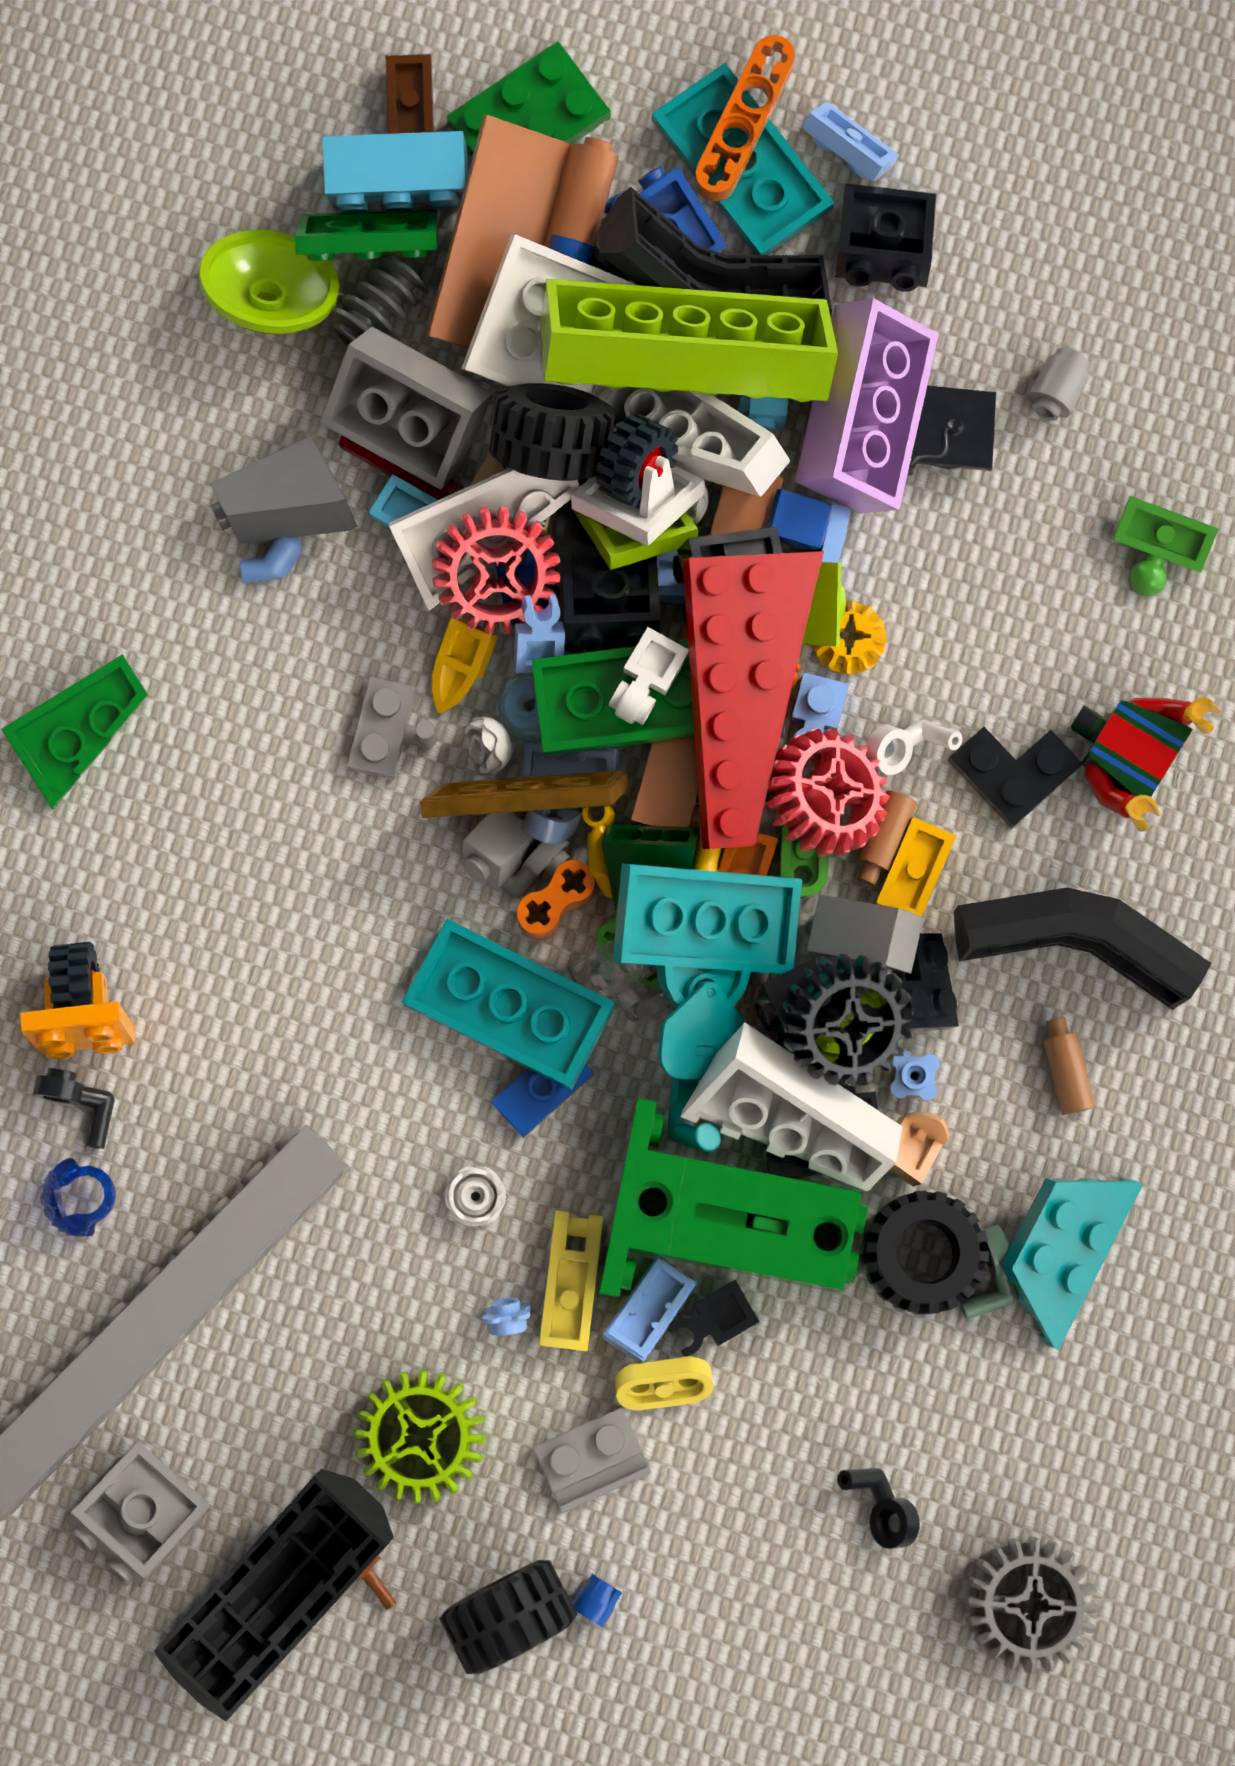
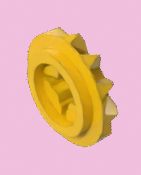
[812,599,887,675]

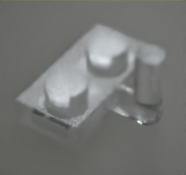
[566,938,671,1022]

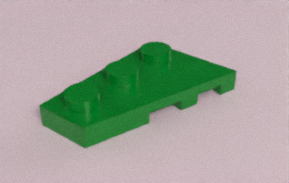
[1,654,149,810]

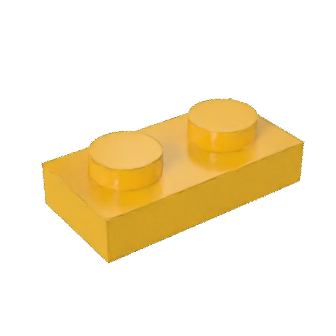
[875,817,957,916]

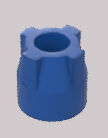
[572,1574,622,1628]

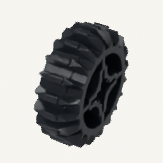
[780,953,915,1087]

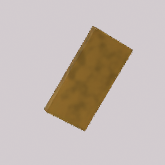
[420,770,629,818]

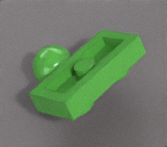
[1112,495,1219,596]

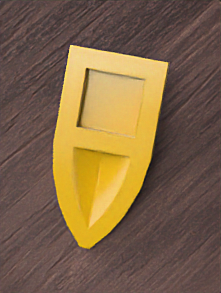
[432,617,499,714]

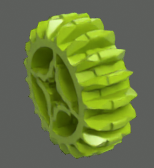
[353,1369,487,1504]

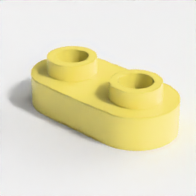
[614,1356,713,1410]

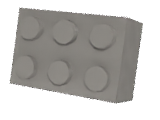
[320,327,493,490]

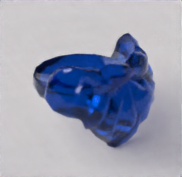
[40,1158,116,1237]

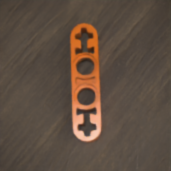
[695,35,795,201]

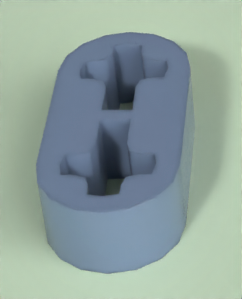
[521,807,583,844]

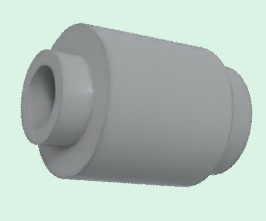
[1028,348,1090,420]

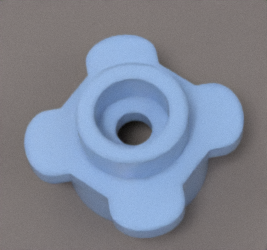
[890,1051,940,1101]
[482,1297,531,1336]

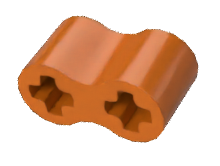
[517,860,595,941]

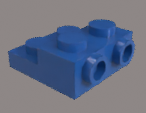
[600,165,727,252]

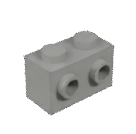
[806,895,924,975]

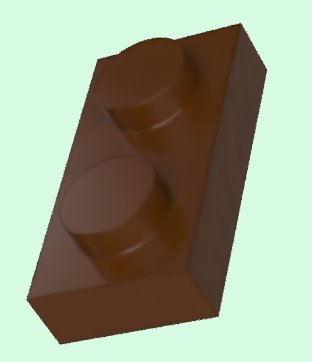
[385,54,434,134]

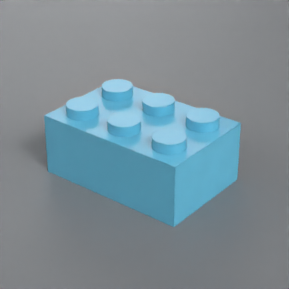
[322,131,468,213]

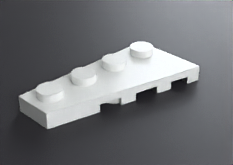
[389,468,580,611]

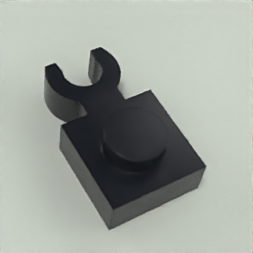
[668,1279,760,1356]

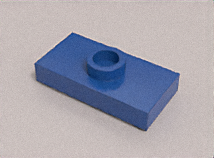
[491,1064,594,1139]

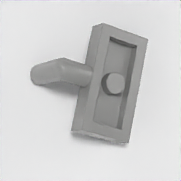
[347,676,437,780]

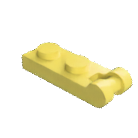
[539,1210,604,1351]

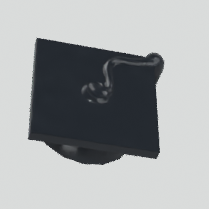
[907,385,996,476]

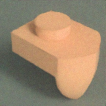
[890,1112,949,1187]

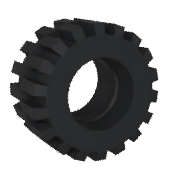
[489,383,615,481]
[862,1190,989,1315]
[439,1560,578,1674]

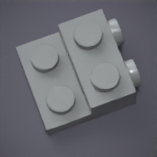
[67,1441,211,1588]

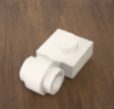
[609,627,689,725]

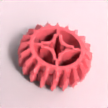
[432,506,560,635]
[765,728,891,857]

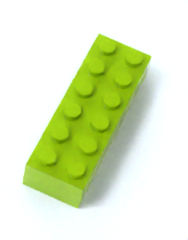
[540,278,838,402]

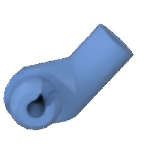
[240,537,302,583]

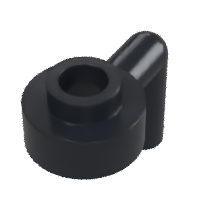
[32,1068,115,1149]
[837,1468,920,1549]

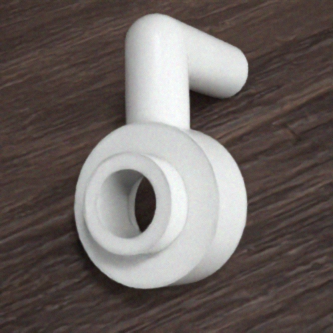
[865,720,962,775]

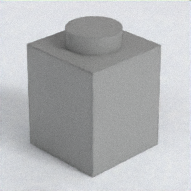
[460,812,535,891]

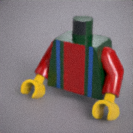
[1069,697,1221,832]

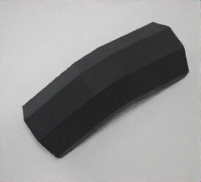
[598,187,832,317]
[954,887,1212,1010]
[154,1469,394,1722]

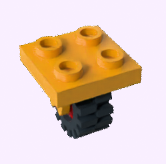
[20,941,135,1059]

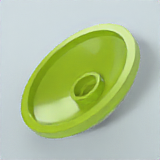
[199,230,339,334]

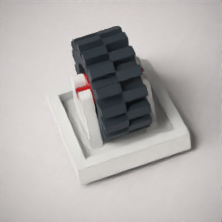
[571,414,705,546]

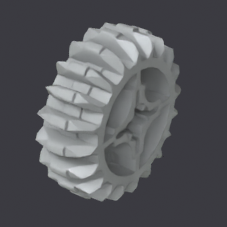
[964,1536,1099,1674]

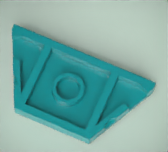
[1001,1178,1143,1350]

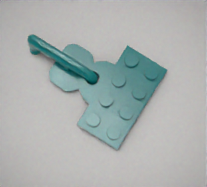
[612,863,802,1152]

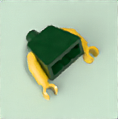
[582,805,721,912]

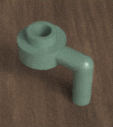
[960,1225,1019,1320]

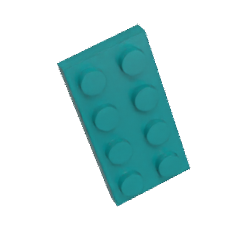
[651,63,835,255]
[402,919,617,1090]

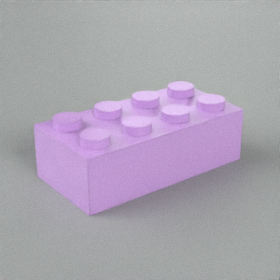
[795,298,939,514]

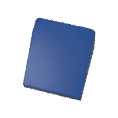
[767,489,832,550]

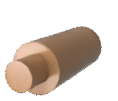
[857,790,918,886]
[1043,1017,1096,1116]

